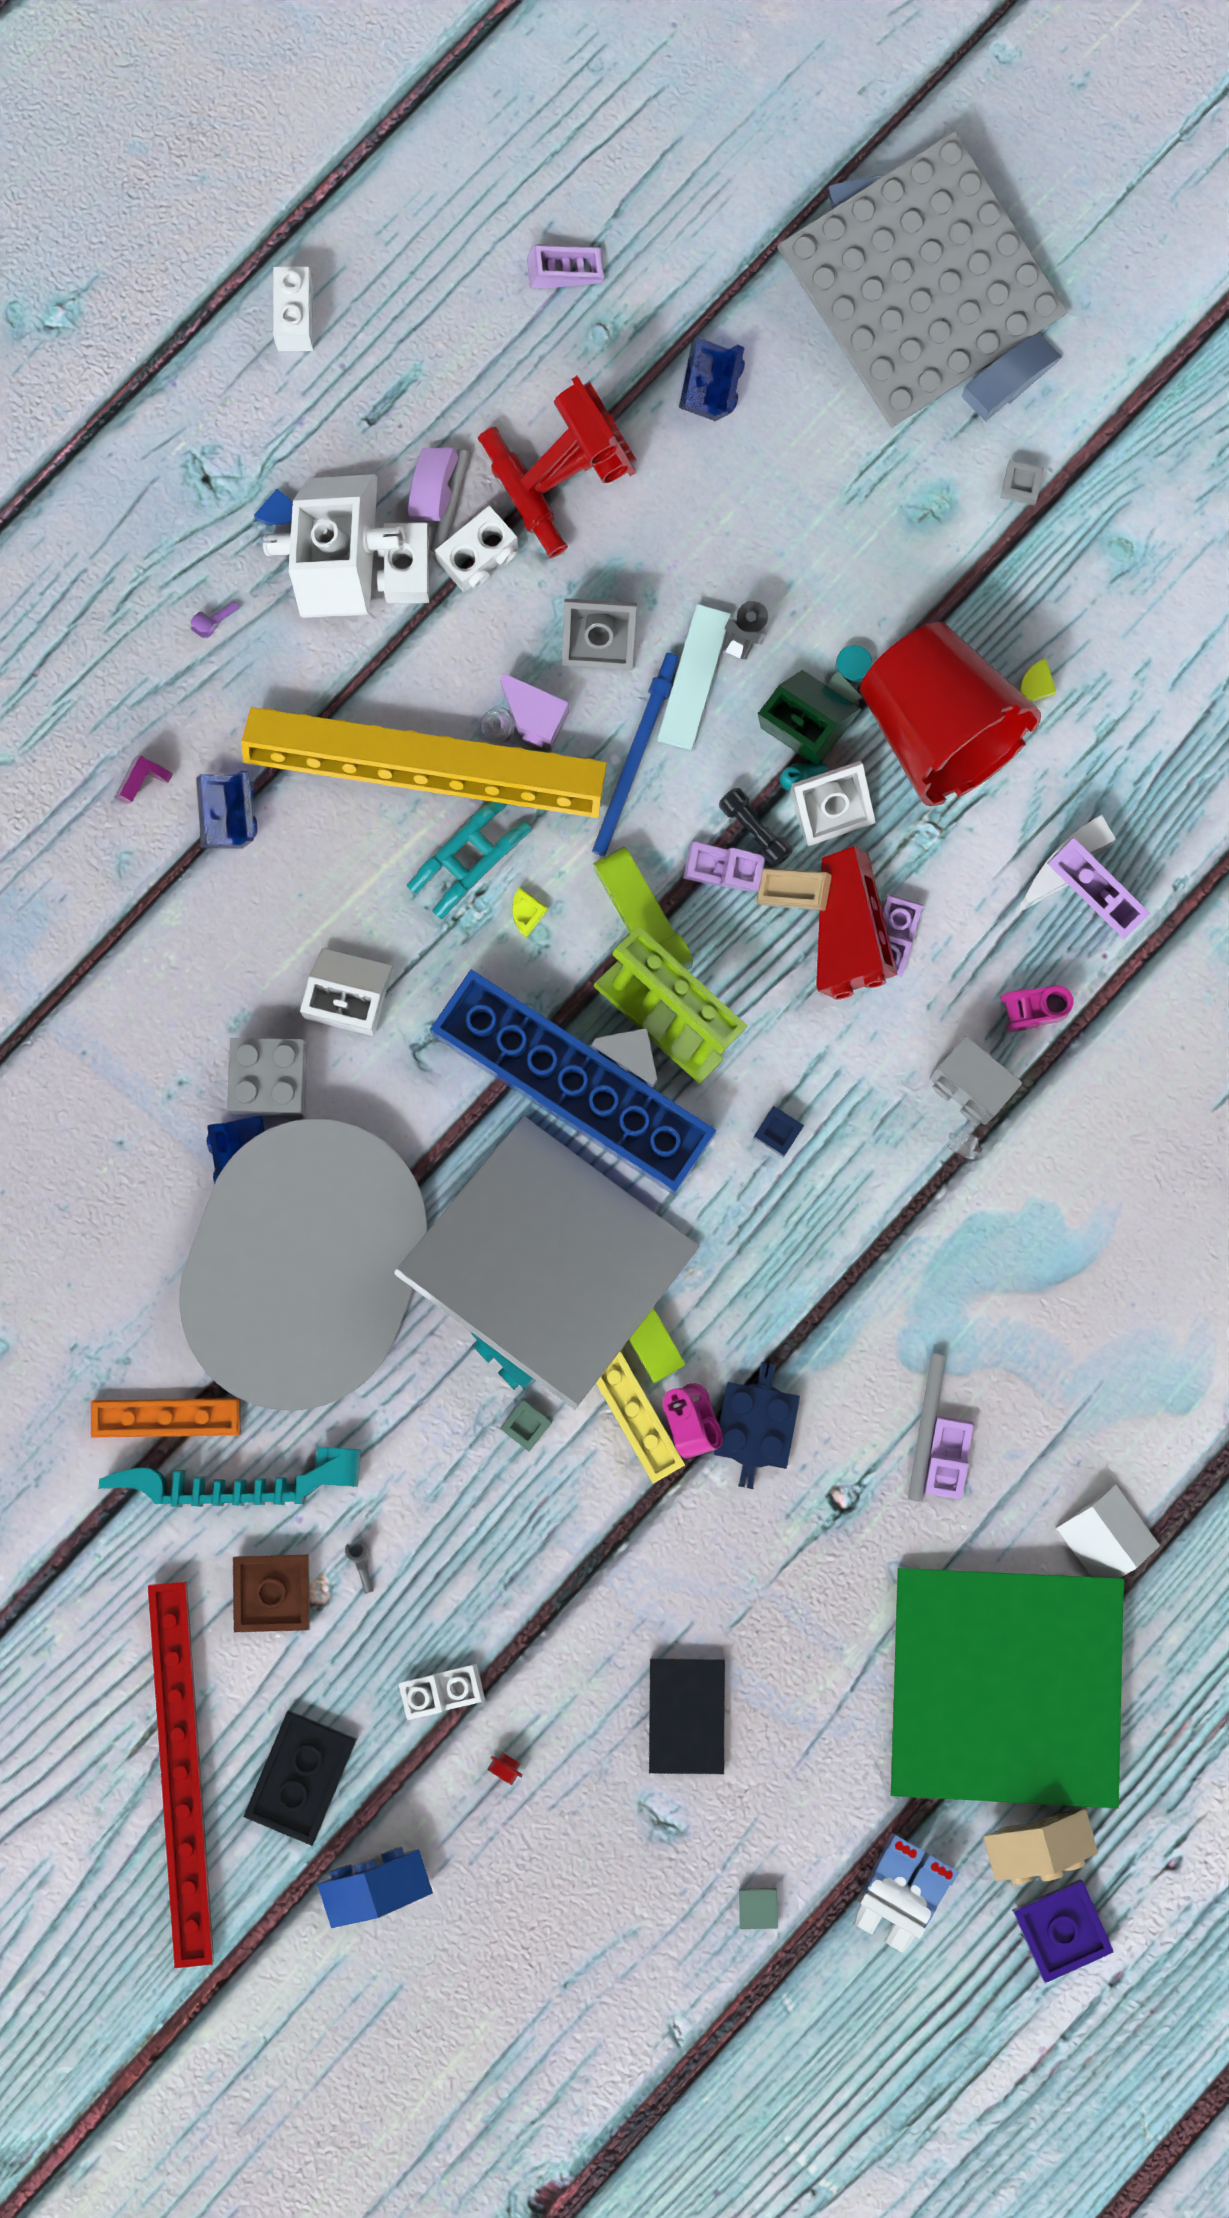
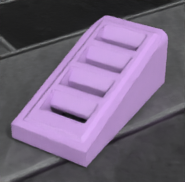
[527,245,604,289]

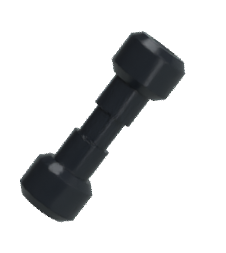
[719,788,793,867]

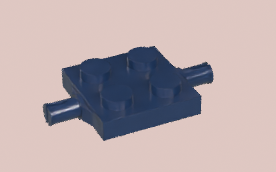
[714,1362,800,1489]

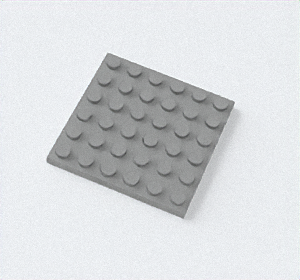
[777,131,1068,429]

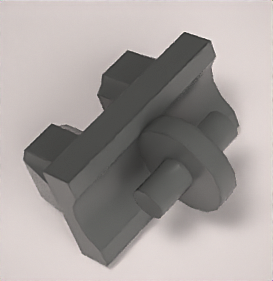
[723,601,769,659]

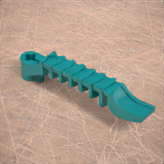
[98,1447,361,1507]

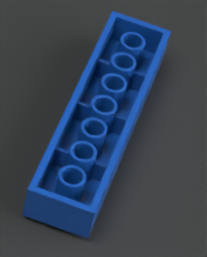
[430,969,716,1196]

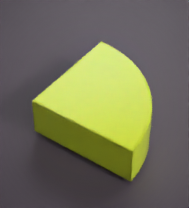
[1019,659,1056,702]
[512,887,548,939]

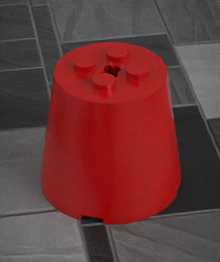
[860,622,1041,806]

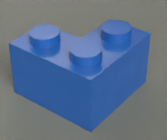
[317,1847,433,1928]

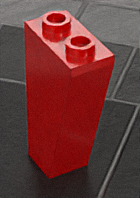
[816,846,898,1000]

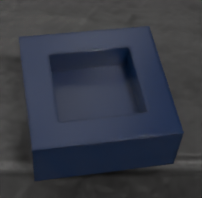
[753,1106,804,1158]

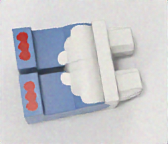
[853,1832,959,1953]

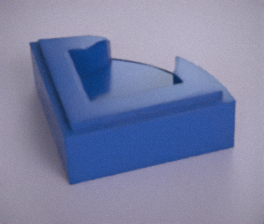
[254,489,293,526]

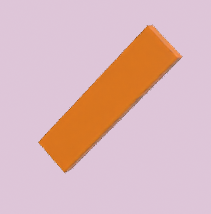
[91,1398,241,1438]

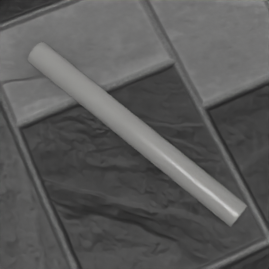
[908,1353,946,1502]

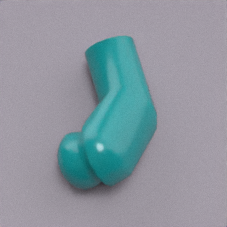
[780,764,828,791]

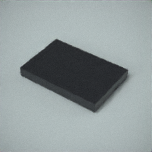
[649,1658,725,1774]
[243,1710,357,1846]

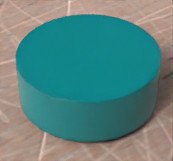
[835,645,872,683]

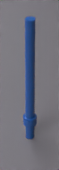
[592,653,679,857]

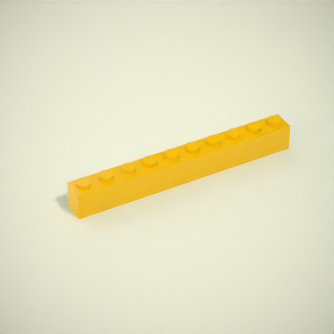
[241,707,607,818]

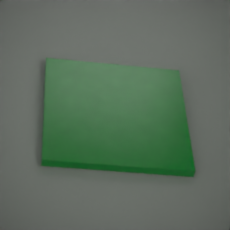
[890,1568,1124,1809]

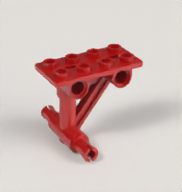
[478,375,637,558]

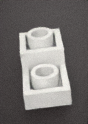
[399,1663,485,1720]

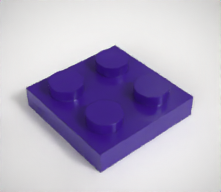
[1012,1879,1114,1983]

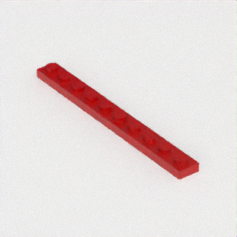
[148,1581,214,1968]

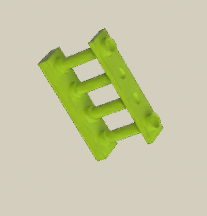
[593,926,748,1084]

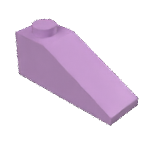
[1047,837,1151,939]

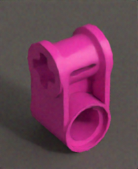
[1000,986,1074,1032]
[663,1383,723,1459]

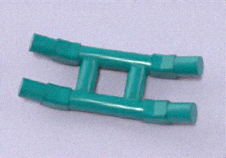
[407,801,532,919]

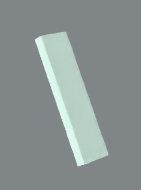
[658,604,731,751]

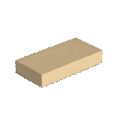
[756,867,832,911]

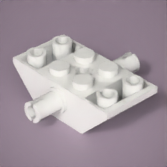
[263,474,405,618]

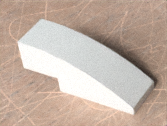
[1020,814,1116,910]

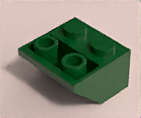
[757,670,861,767]

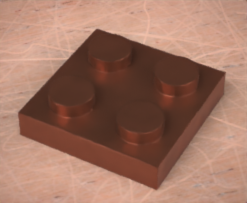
[233,1554,310,1633]

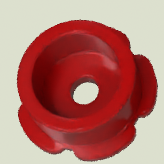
[487,1752,522,1785]

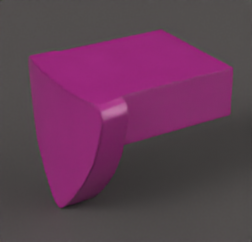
[114,755,173,804]

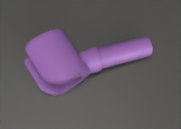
[190,601,239,638]

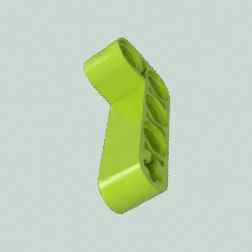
[592,846,693,970]

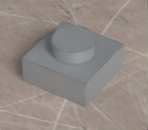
[1000,460,1044,506]

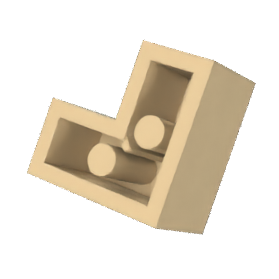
[983,1809,1098,1885]

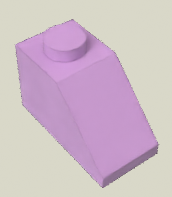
[500,673,569,749]

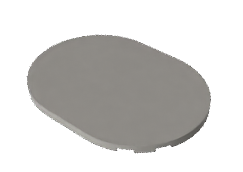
[179,1119,427,1411]

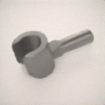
[345,1540,374,1594]

